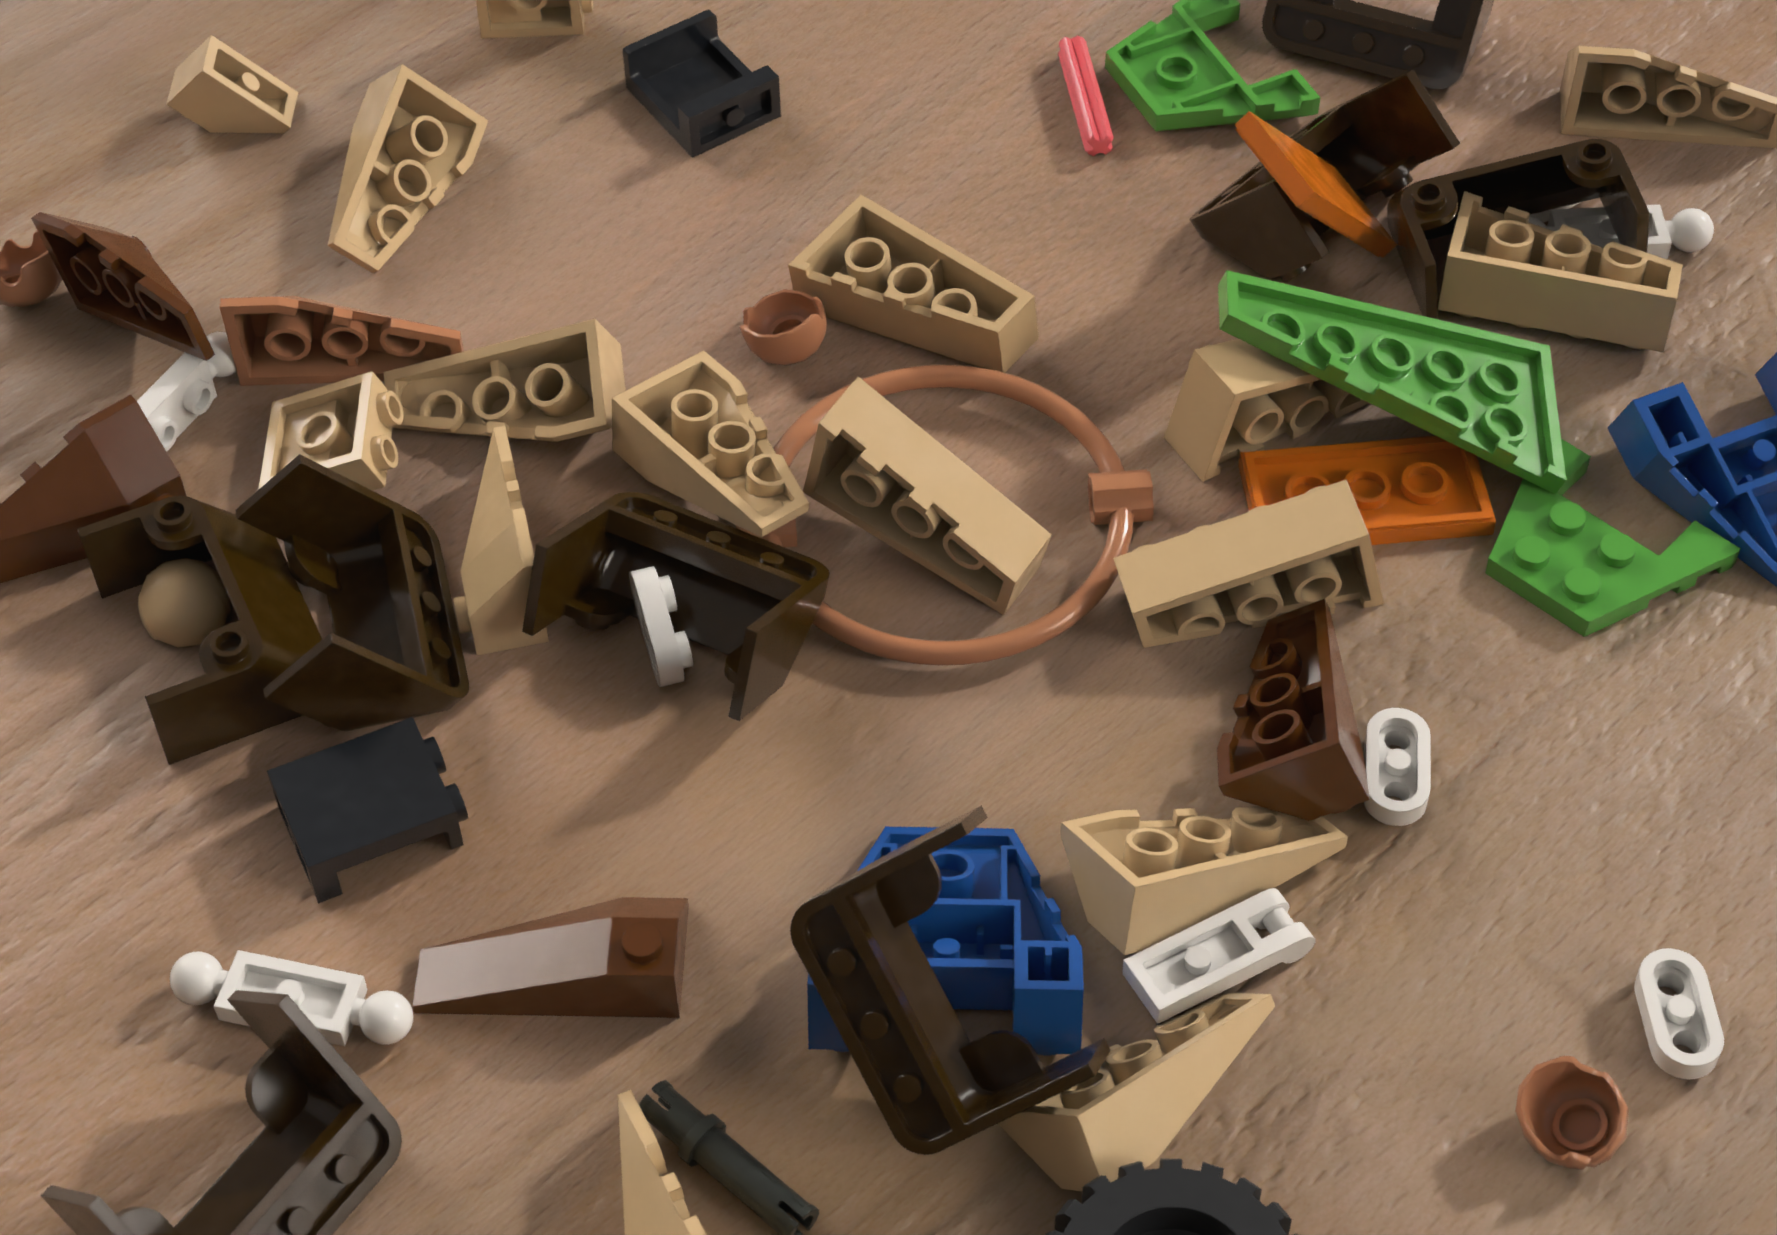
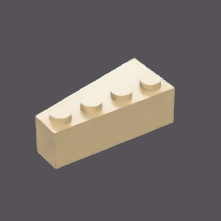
[1437,191,1683,352]
[803,376,1052,615]
[1113,479,1384,648]

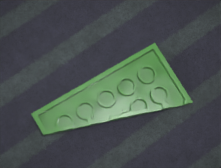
[1218,270,1566,494]

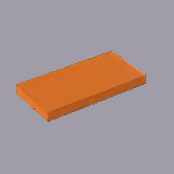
[1235,111,1397,257]
[1238,436,1496,545]

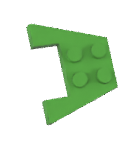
[1105,0,1321,131]
[1485,439,1741,637]

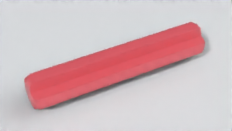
[1058,35,1114,156]

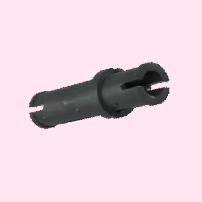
[639,1080,819,1235]

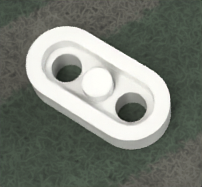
[629,566,693,687]
[1364,708,1431,826]
[1634,948,1724,1079]

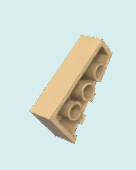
[788,195,1039,373]
[1164,339,1368,482]

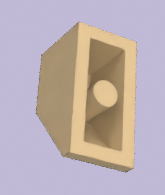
[167,35,298,133]

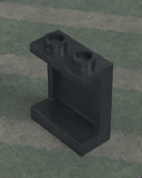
[622,10,781,158]
[267,717,468,903]

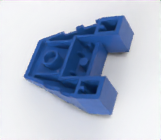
[1607,352,1777,587]
[807,826,1084,1056]

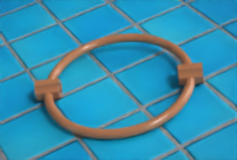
[736,365,1154,665]

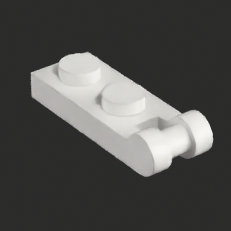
[1122,888,1315,1024]

